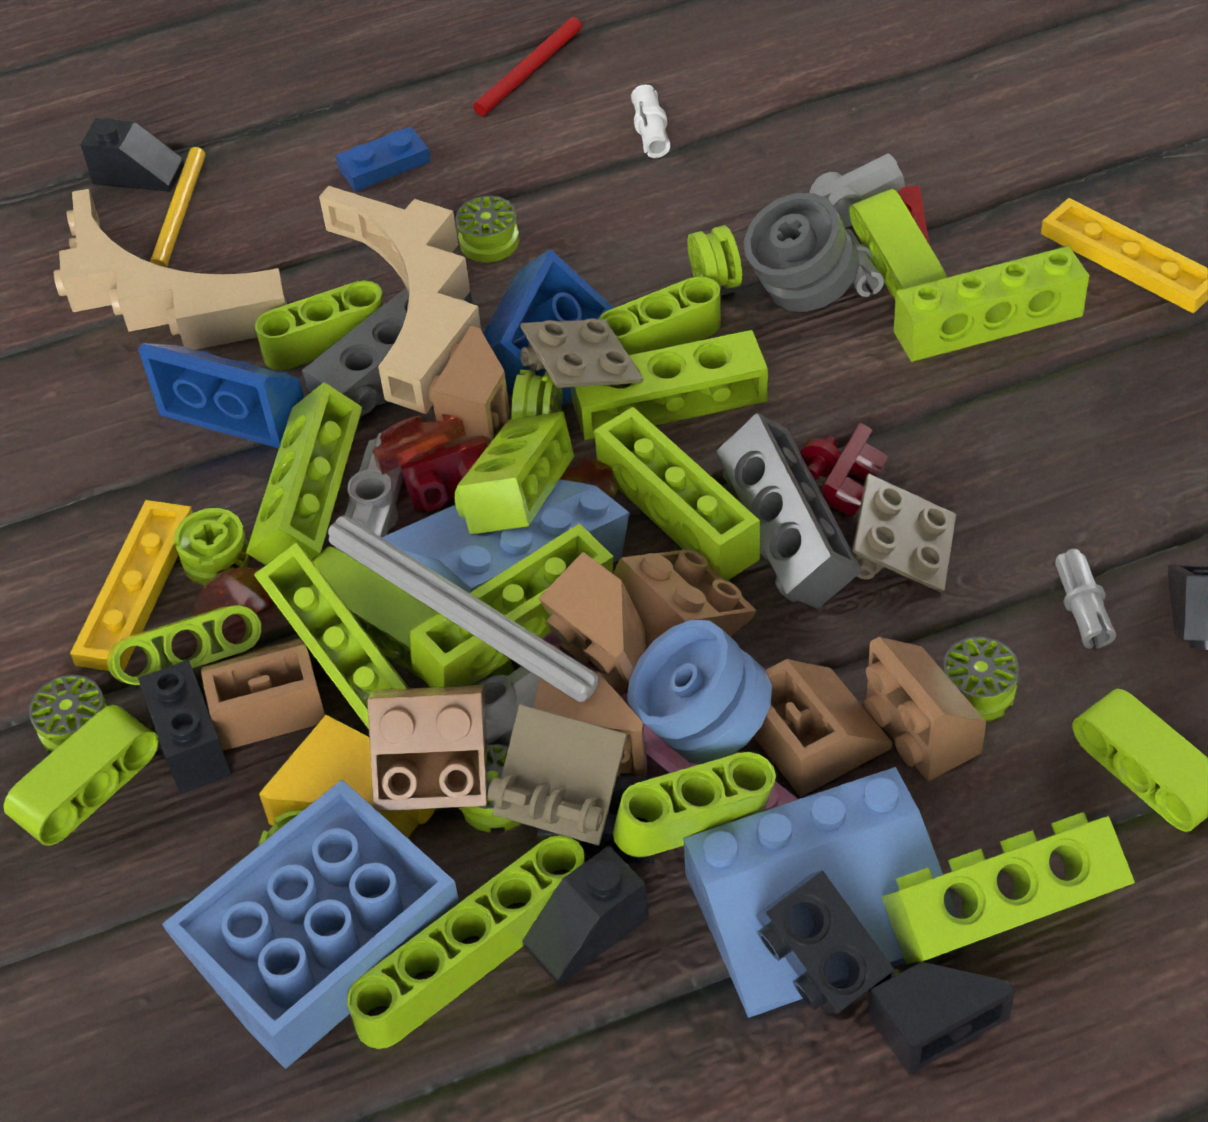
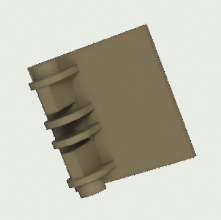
[520,319,643,388]
[852,474,956,593]
[488,704,628,846]

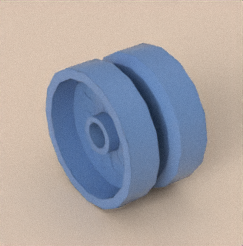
[627,620,772,764]

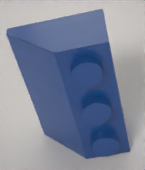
[483,249,614,406]
[138,343,304,448]

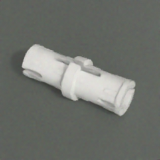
[631,85,670,158]

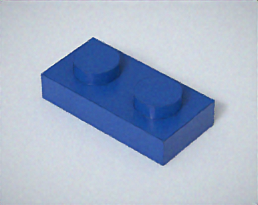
[335,126,431,191]

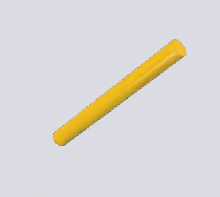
[150,147,206,267]

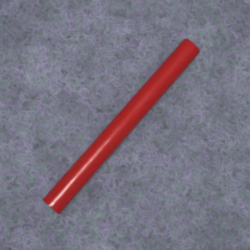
[473,17,582,117]

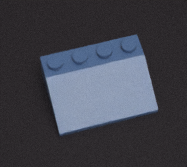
[382,479,629,593]
[683,767,959,1018]
[162,780,459,1069]

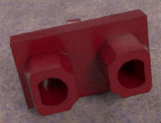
[800,423,888,517]
[400,436,487,511]

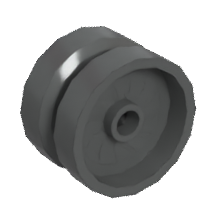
[744,193,859,312]

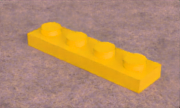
[1041,198,1208,314]
[70,500,193,672]

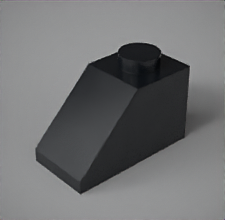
[80,118,184,192]
[1168,565,1208,650]
[522,846,648,986]
[869,962,1015,1075]

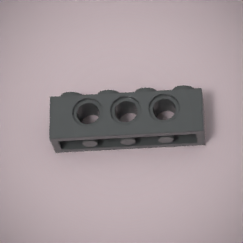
[302,288,473,419]
[716,413,862,609]

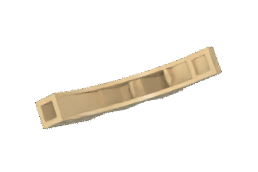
[319,186,481,414]
[54,189,287,350]

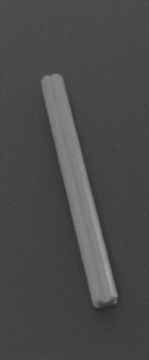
[328,516,599,702]

